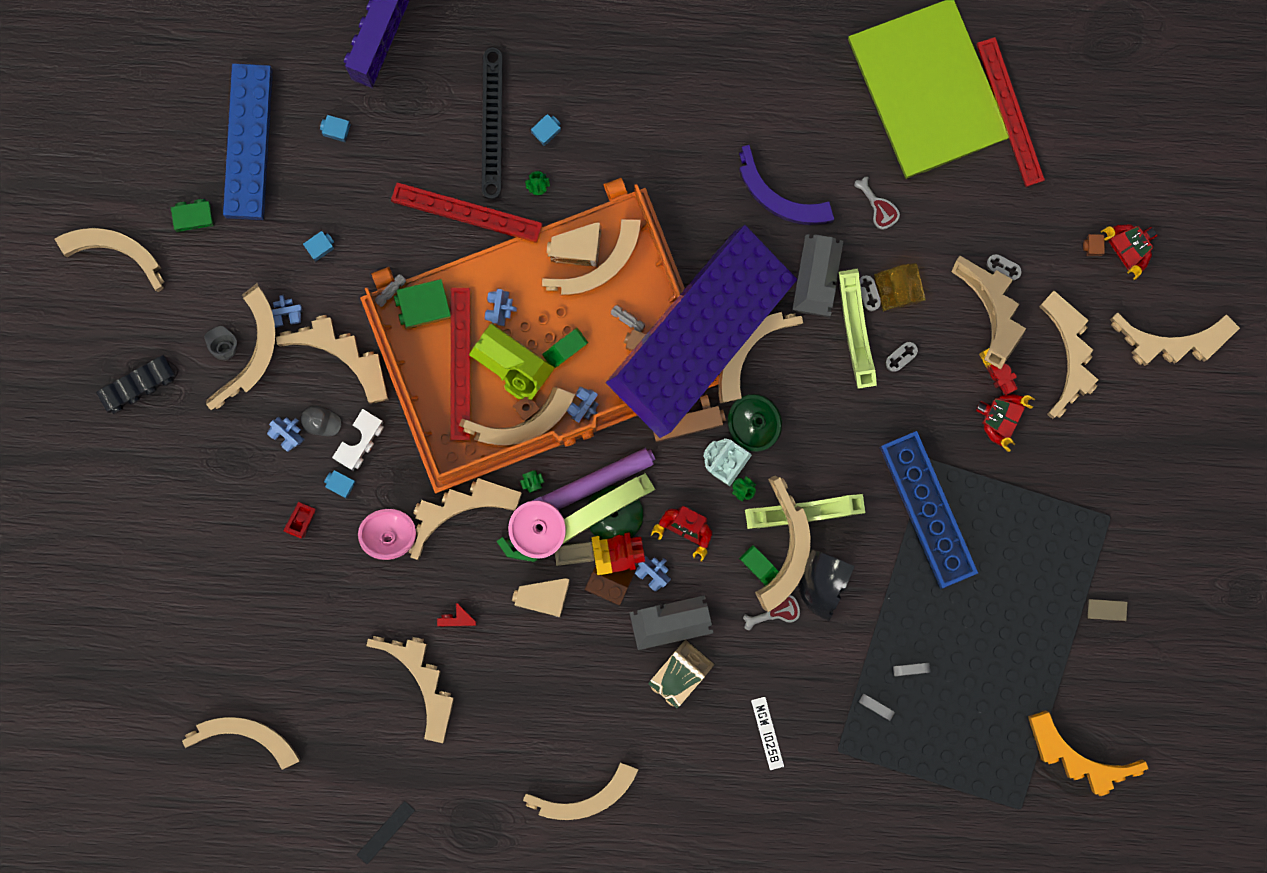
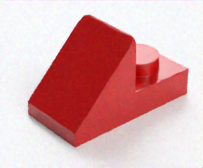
[284,502,316,539]
[437,603,477,627]

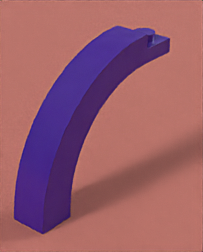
[739,145,834,225]

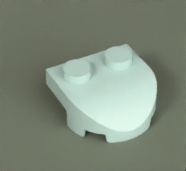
[704,438,752,486]

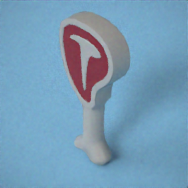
[854,177,900,230]
[743,595,800,630]

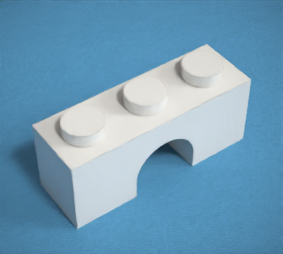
[332,409,384,471]

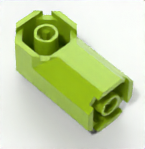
[469,324,555,399]

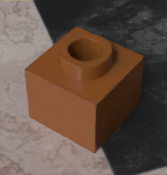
[1083,235,1104,256]
[513,397,540,421]

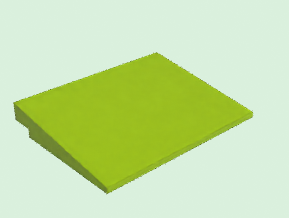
[848,0,1009,179]

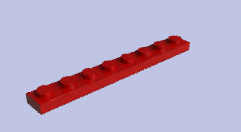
[977,37,1045,187]
[391,183,543,243]
[450,288,470,441]

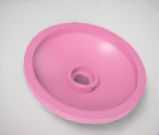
[508,500,566,558]
[358,509,416,560]

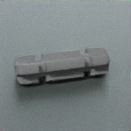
[375,274,406,307]
[611,305,645,332]

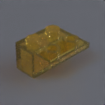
[874,263,926,311]

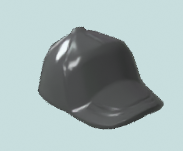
[204,326,237,361]
[301,405,341,436]

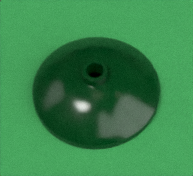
[728,394,782,451]
[588,486,643,540]

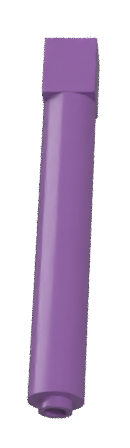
[532,448,655,510]

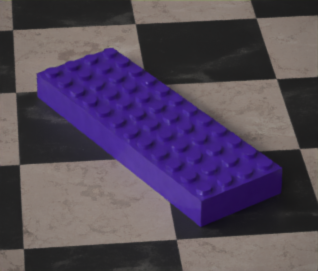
[344,0,410,88]
[605,225,797,438]

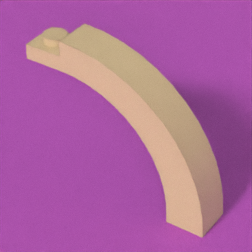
[542,219,641,295]
[55,228,164,292]
[718,312,803,403]
[459,387,575,445]
[182,717,301,770]
[523,762,638,820]

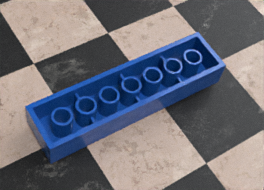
[223,64,273,220]
[880,431,978,589]

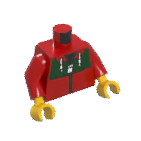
[1101,224,1157,280]
[976,394,1035,452]
[651,506,712,561]

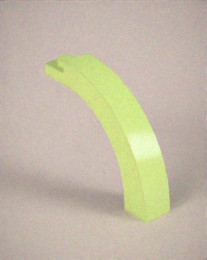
[839,269,877,388]
[563,473,655,544]
[745,494,865,529]

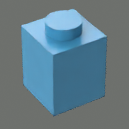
[531,114,561,146]
[320,115,351,142]
[303,231,334,262]
[324,470,356,499]

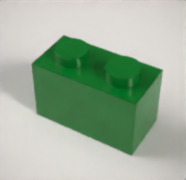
[171,199,214,232]

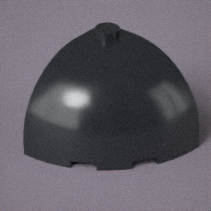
[798,549,855,621]

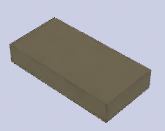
[555,542,594,566]
[1087,599,1127,621]

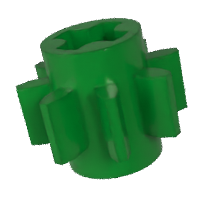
[525,171,550,195]
[520,470,544,493]
[732,476,756,501]

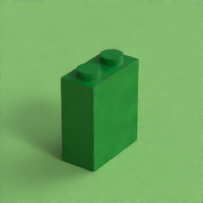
[394,279,451,329]

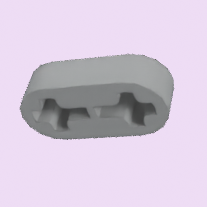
[986,254,1021,281]
[859,275,881,312]
[885,342,918,372]
[893,663,930,676]
[859,694,895,721]

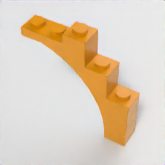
[1028,711,1148,796]

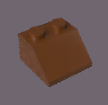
[585,566,636,606]

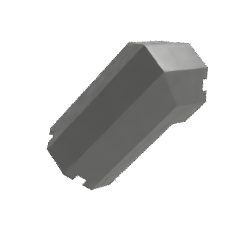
[792,234,843,318]
[629,595,713,650]

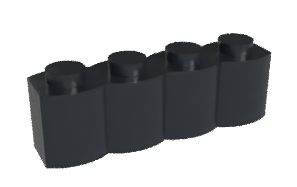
[96,355,176,414]

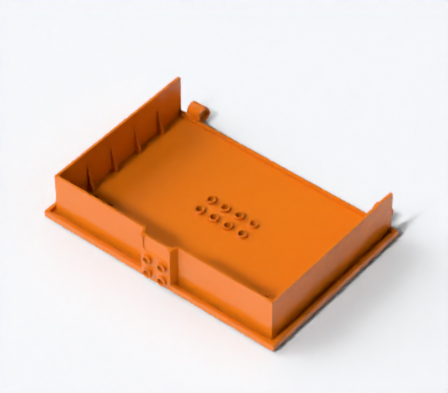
[360,178,719,494]

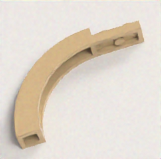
[206,283,275,410]
[755,476,810,612]

